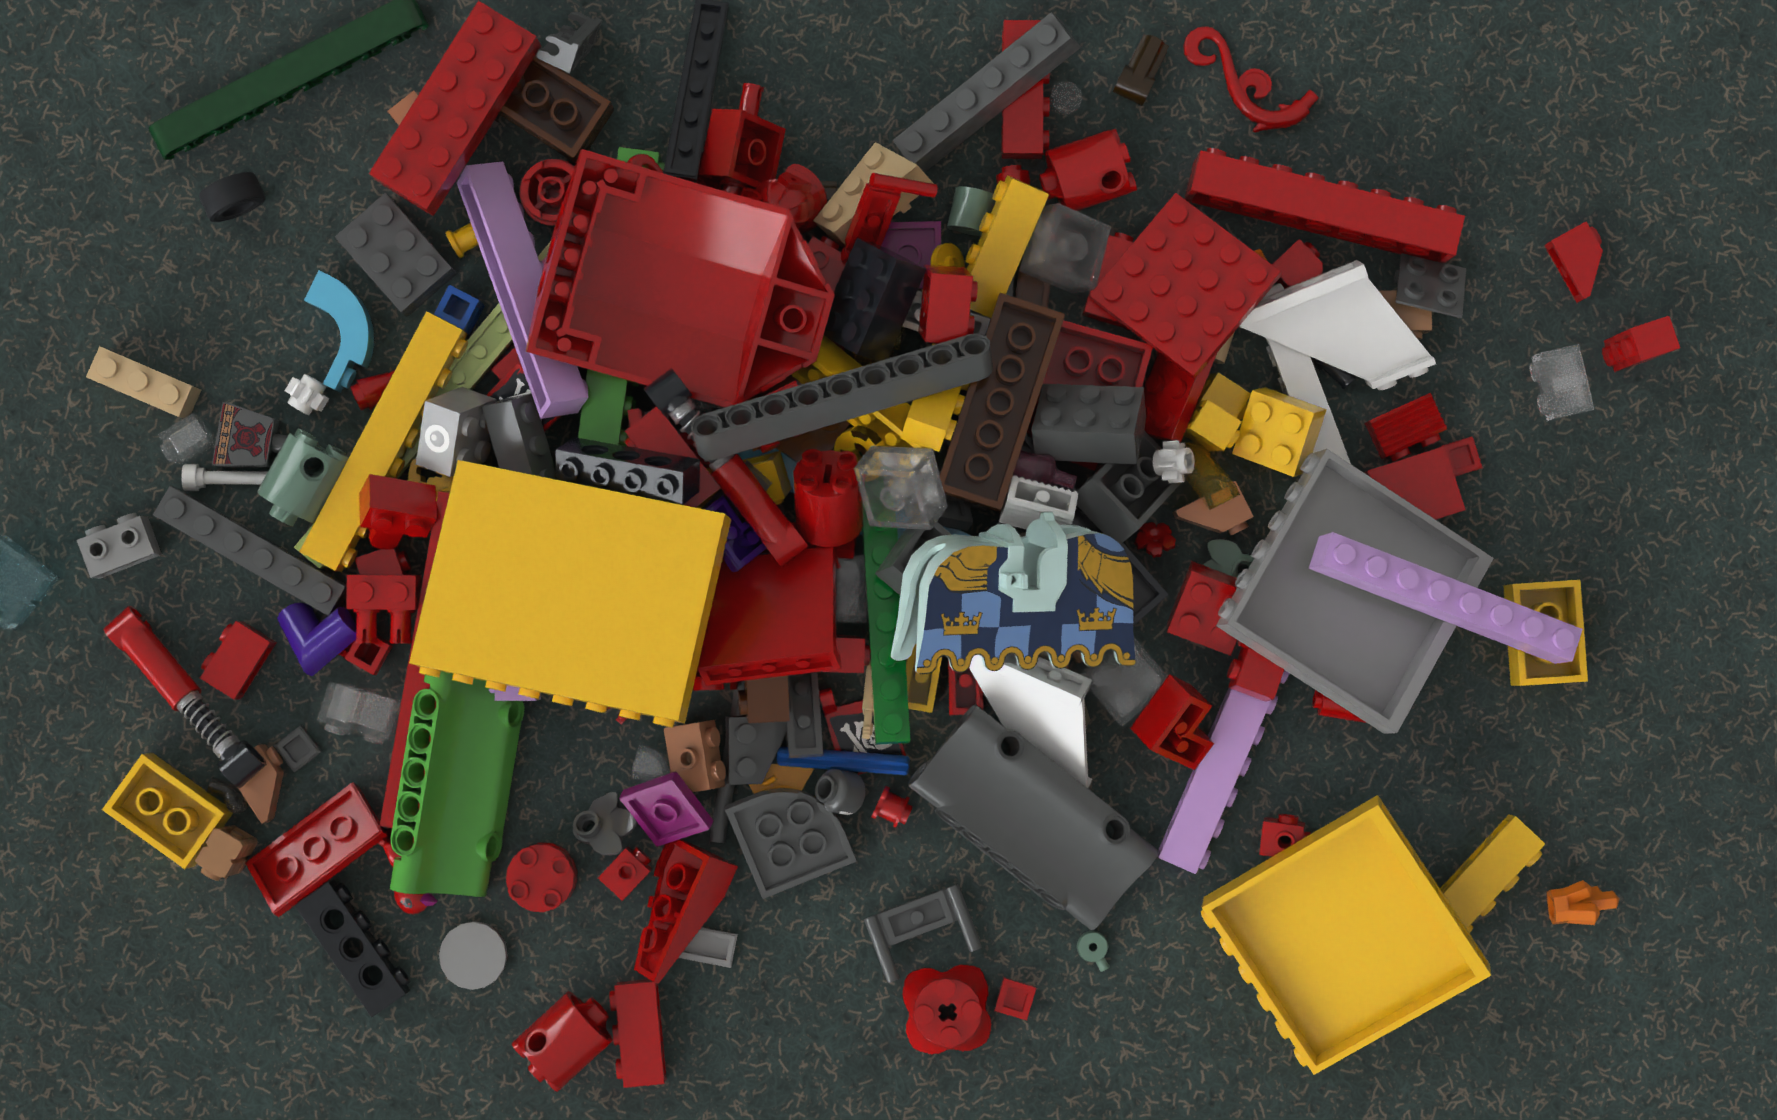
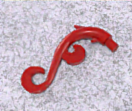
[1183,26,1319,133]

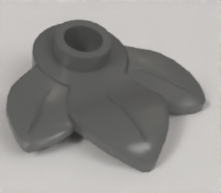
[573,792,638,856]

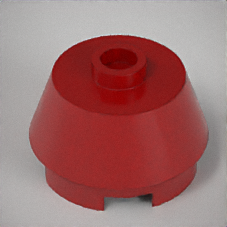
[520,159,575,225]

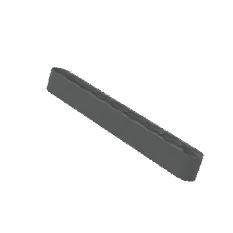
[691,333,993,460]

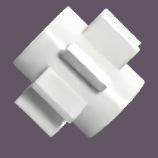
[284,374,329,415]
[1153,440,1195,483]

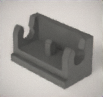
[536,12,602,74]

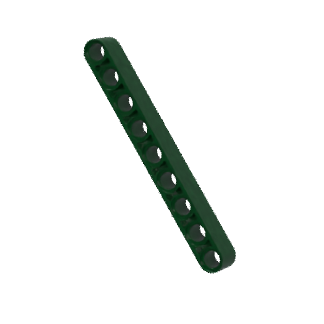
[148,0,429,160]

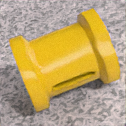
[445,222,478,259]

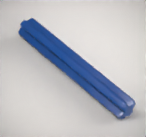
[777,746,910,775]

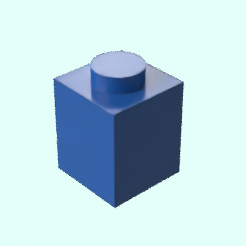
[434,285,485,335]

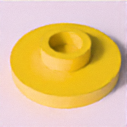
[931,243,965,267]

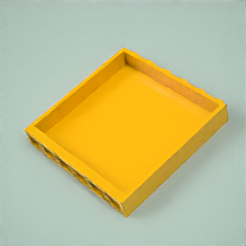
[1201,795,1491,1075]

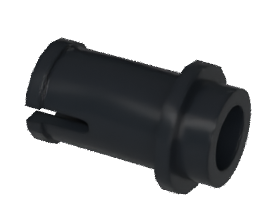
[1314,359,1356,389]

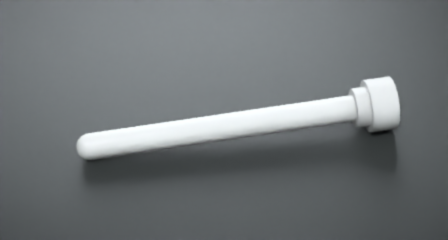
[182,464,268,491]

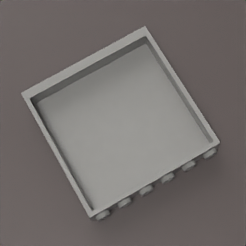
[1216,449,1494,734]

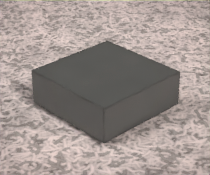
[274,725,323,773]

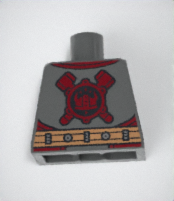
[212,402,288,468]

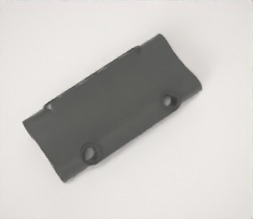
[908,704,1158,930]

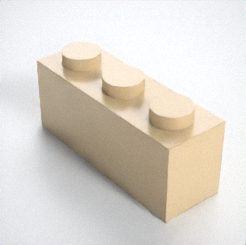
[86,346,201,420]

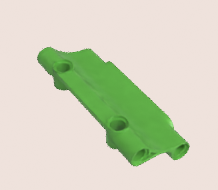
[390,672,525,897]

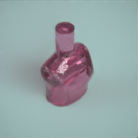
[1013,450,1077,489]

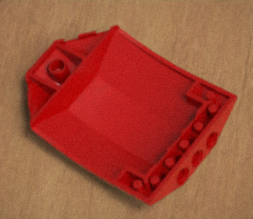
[525,149,835,407]

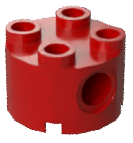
[506,842,578,912]

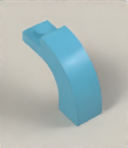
[304,270,374,393]

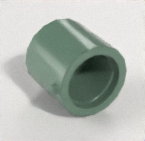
[947,186,996,237]

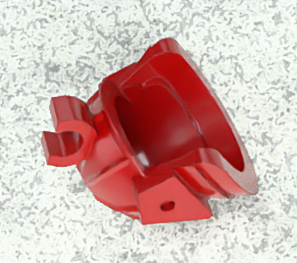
[740,164,827,233]

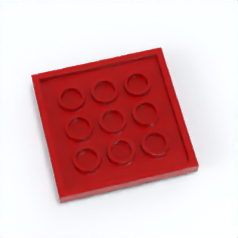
[1089,193,1282,379]

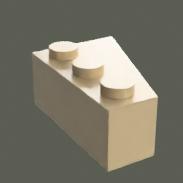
[813,142,934,248]

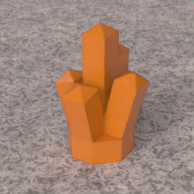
[1547,880,1619,925]

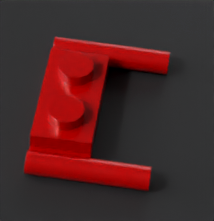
[841,173,938,262]

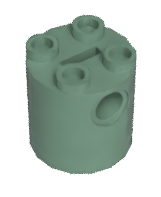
[257,428,349,526]

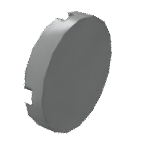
[439,921,508,990]

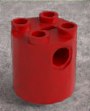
[1039,129,1137,215]
[793,449,863,547]
[511,991,613,1092]

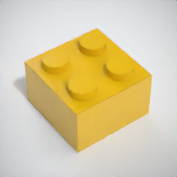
[1232,387,1327,477]

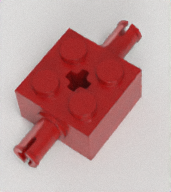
[699,83,786,195]

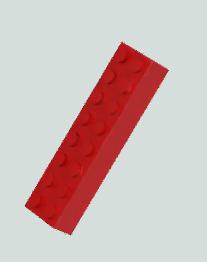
[1185,148,1465,263]

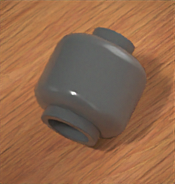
[815,769,866,815]

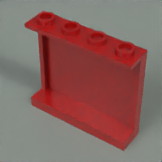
[697,546,841,685]

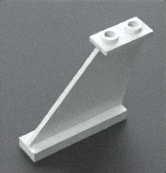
[1239,260,1436,390]
[969,653,1092,788]

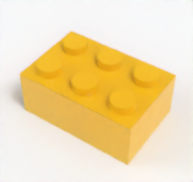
[1503,580,1588,686]
[102,753,234,869]

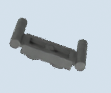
[864,884,982,983]

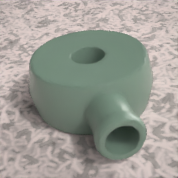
[1077,930,1110,972]

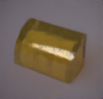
[1185,442,1240,510]

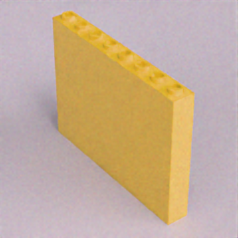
[409,460,731,728]

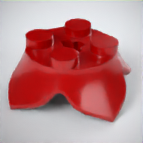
[902,964,992,1054]

